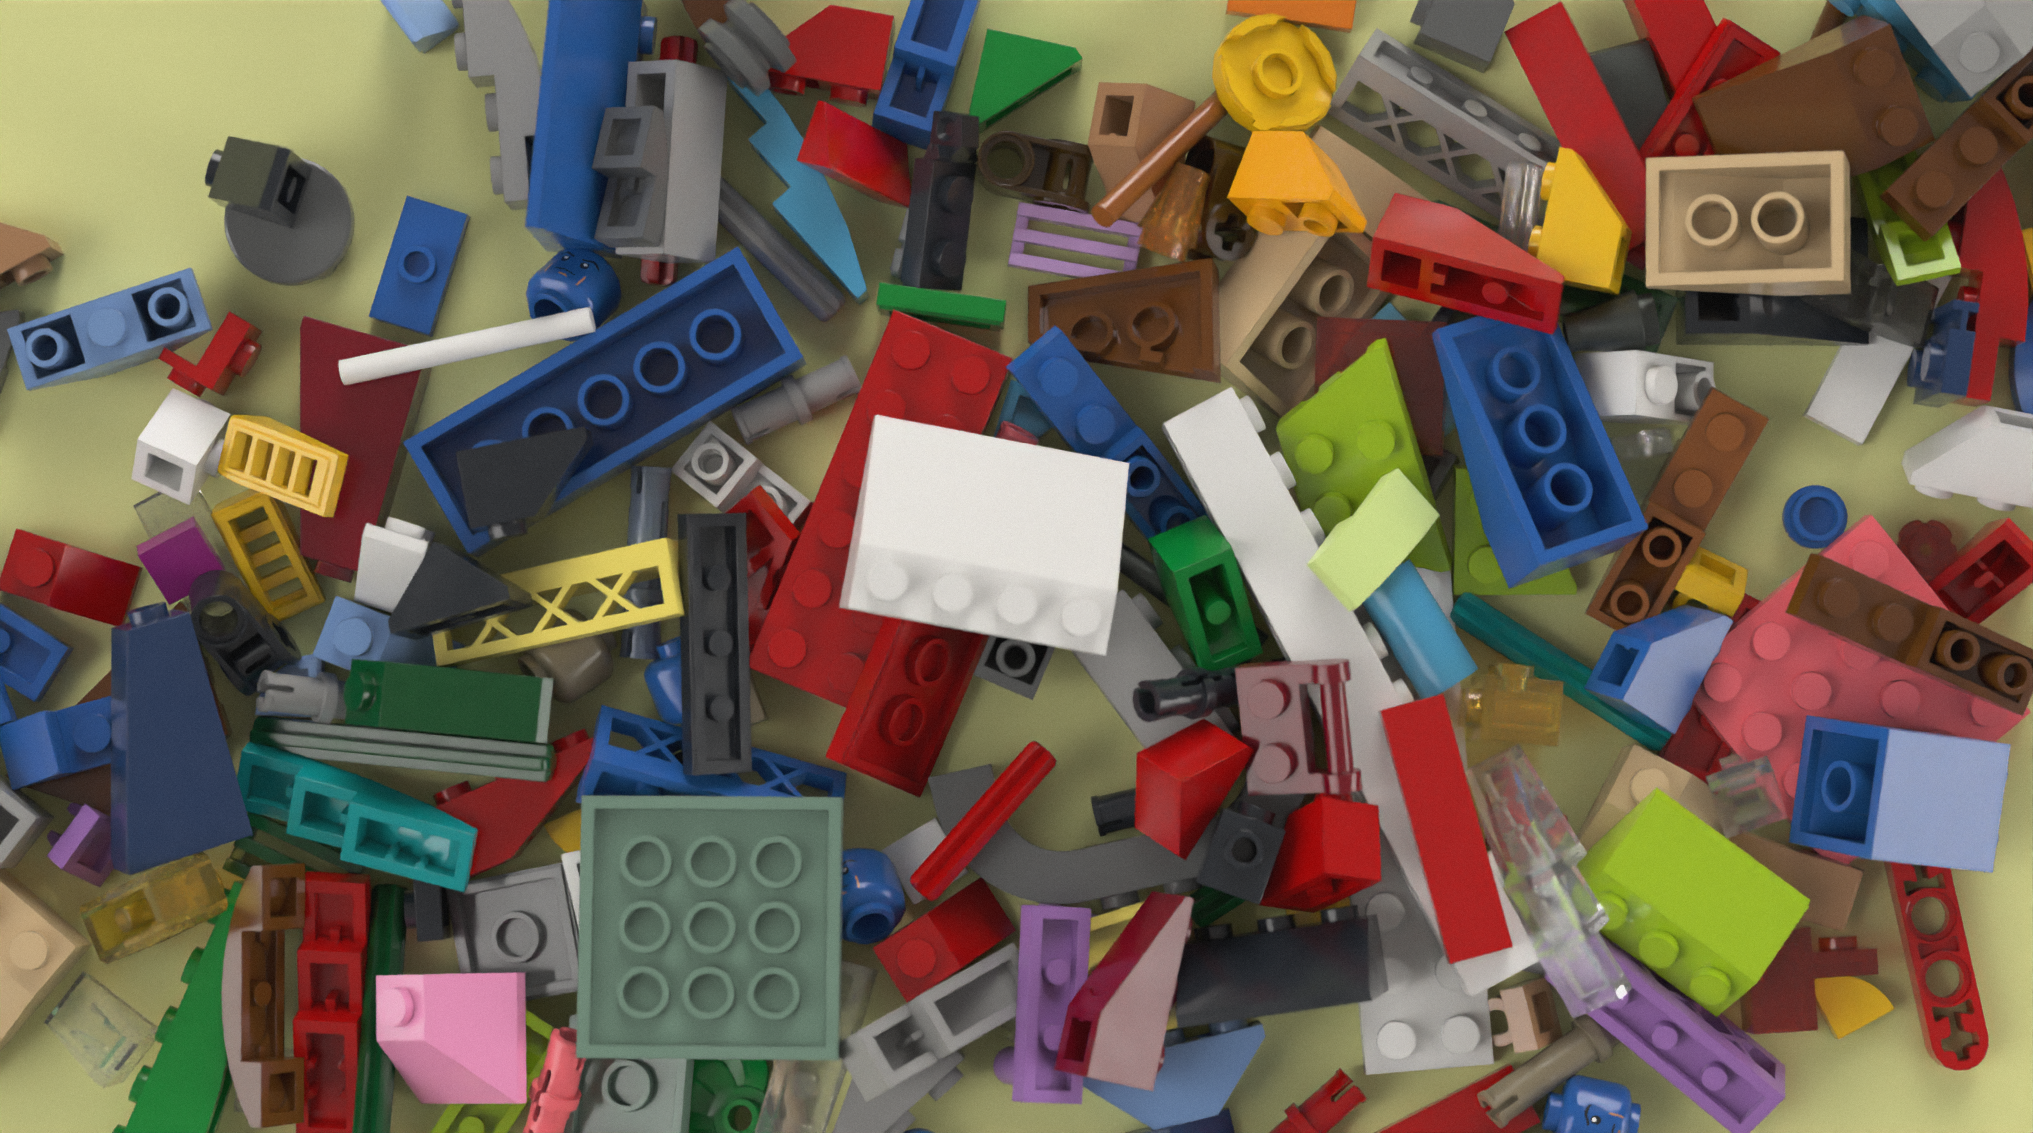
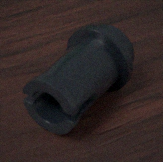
[1091,788,1136,837]

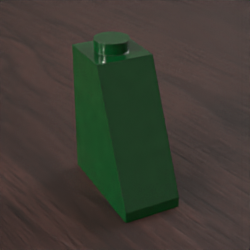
[343,659,554,743]

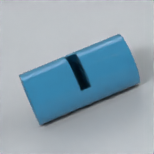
[1362,559,1479,699]

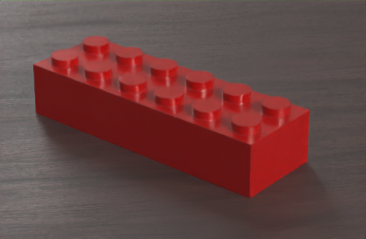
[749,310,1013,708]

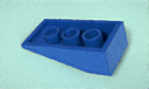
[1432,316,1649,589]

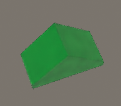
[969,28,1083,134]

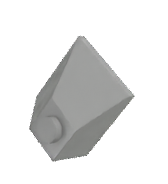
[1895,0,2033,97]

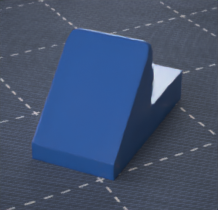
[0,696,111,790]

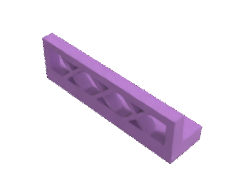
[1544,917,1785,1133]

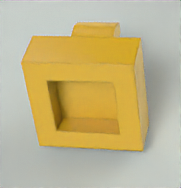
[1672,546,1749,617]

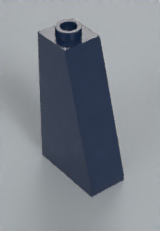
[111,602,253,875]

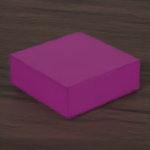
[136,516,226,605]

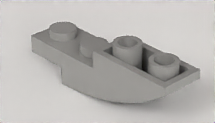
[452,0,542,210]

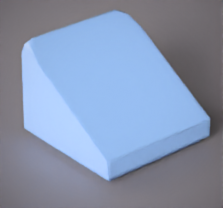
[381,0,459,54]

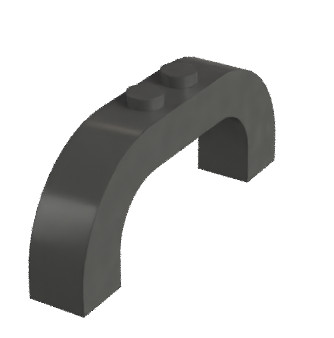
[928,715,1314,910]

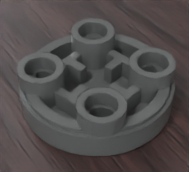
[224,158,355,286]

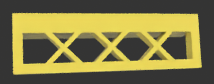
[432,537,685,668]

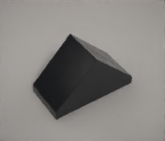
[388,541,533,640]

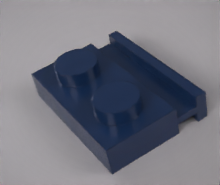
[1907,299,1980,408]

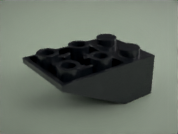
[1676,217,1869,346]

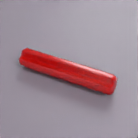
[910,741,1057,901]

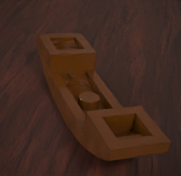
[222,863,305,1128]

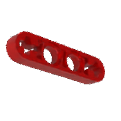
[1883,861,1989,1071]

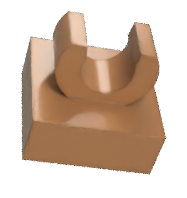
[1488,976,1563,1054]

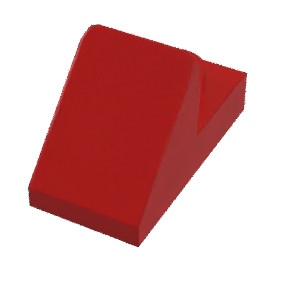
[0,528,143,626]

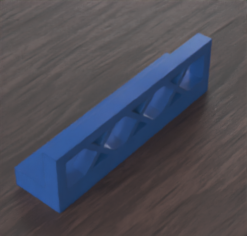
[576,705,847,803]

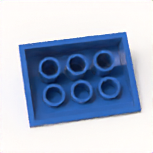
[525,0,657,259]

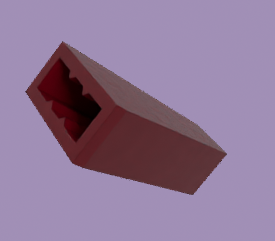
[300,316,432,583]

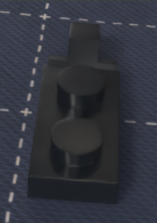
[900,111,979,290]

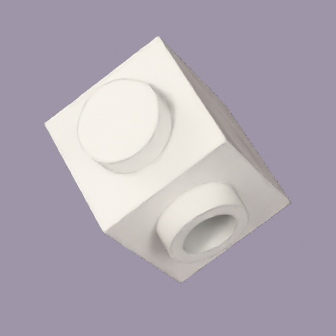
[131,388,231,505]

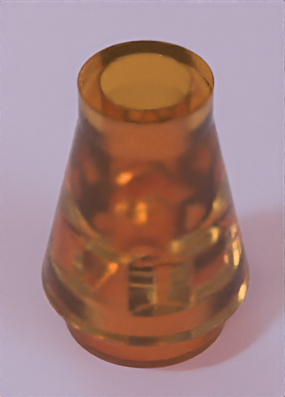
[1136,162,1212,263]

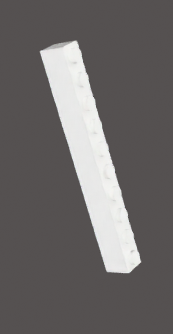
[1161,387,1543,997]

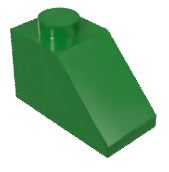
[1147,515,1263,671]

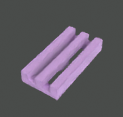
[1008,202,1144,279]

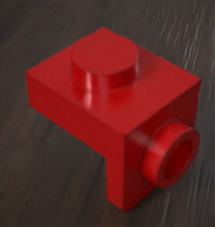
[158,311,262,397]

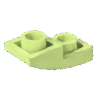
[1307,468,1440,612]

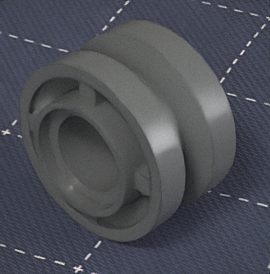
[697,0,797,97]

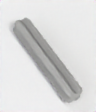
[718,176,846,322]

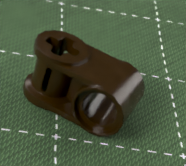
[975,131,1094,214]
[1172,135,1254,261]

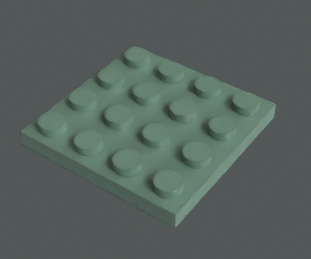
[576,795,844,1060]

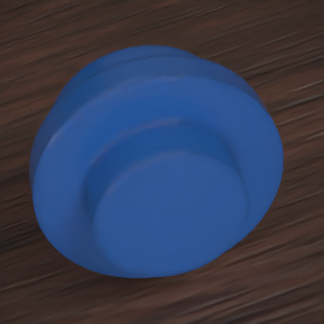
[1782,485,1847,549]

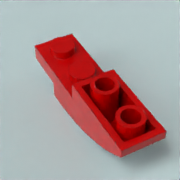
[1947,168,2028,407]

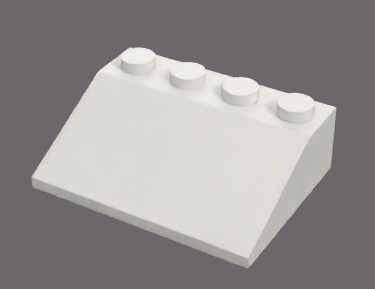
[839,415,1129,655]

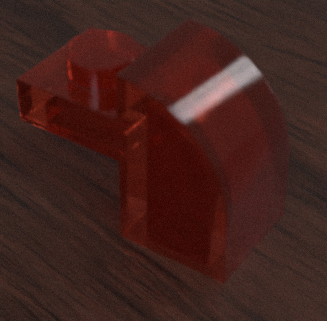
[1740,925,1879,1034]

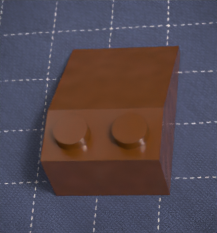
[1692,15,1935,178]

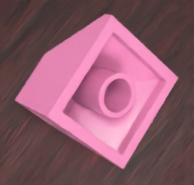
[376,972,527,1104]

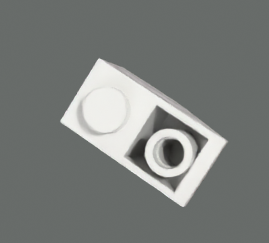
[1575,350,1716,425]
[1902,405,2033,511]
[354,517,435,613]

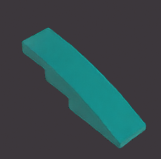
[237,741,478,892]

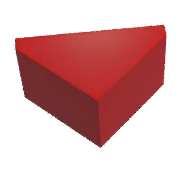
[1926,517,2033,624]
[1135,718,1255,861]

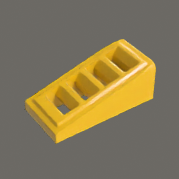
[217,414,348,517]
[211,489,326,622]

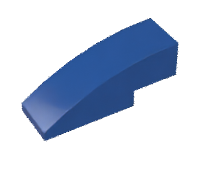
[872,0,981,150]

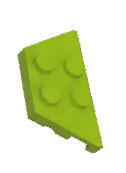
[1276,338,1453,572]

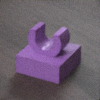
[47,803,114,887]

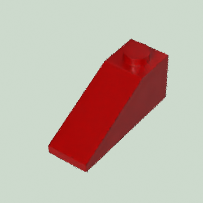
[1367,193,1565,335]

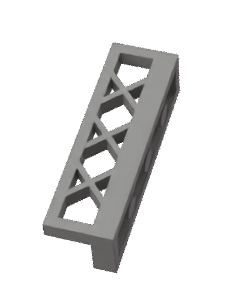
[1327,28,1562,238]

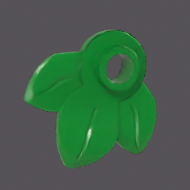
[689,1059,777,1133]

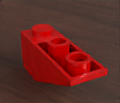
[433,728,593,879]

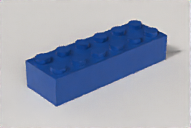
[403,247,807,558]

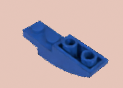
[1006,326,1211,542]

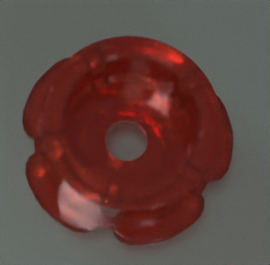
[1896,520,1957,582]

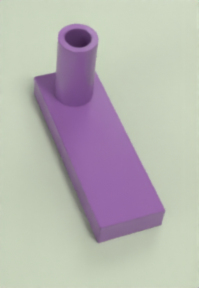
[993,905,1091,1104]

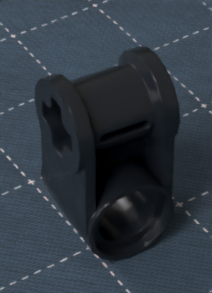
[188,570,302,697]

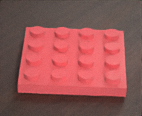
[1692,515,2031,864]

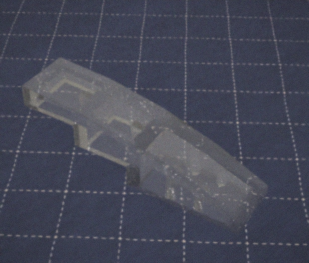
[1466,744,1632,1019]

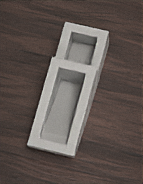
[840,943,1019,1103]

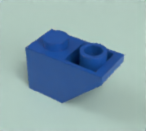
[1584,604,1733,735]

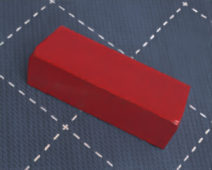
[796,100,911,209]

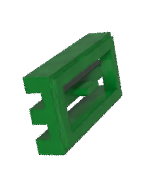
[876,282,1006,332]

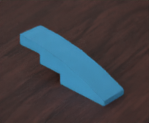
[727,76,869,305]

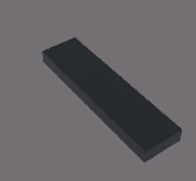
[677,513,752,775]

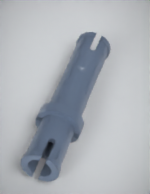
[619,465,672,659]

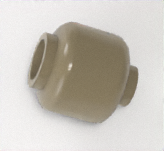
[518,609,617,704]

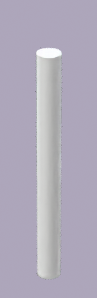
[338,307,596,385]

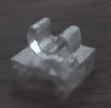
[1705,752,1787,838]

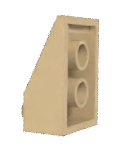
[1646,151,1851,296]
[0,869,93,1052]

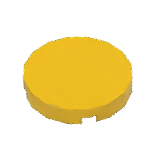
[1212,13,1337,132]

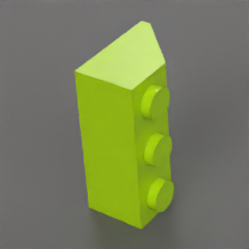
[1564,787,1810,1017]

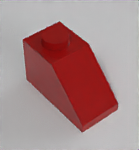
[1260,793,1381,913]
[872,877,1016,1003]

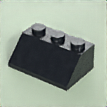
[1176,905,1389,1028]

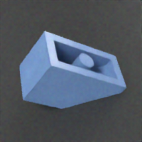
[312,596,466,671]

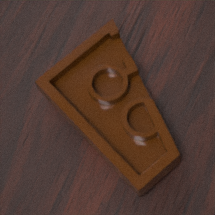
[1028,258,1221,383]

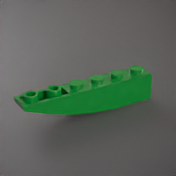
[112,880,245,1133]

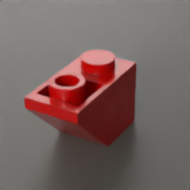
[767,5,895,107]

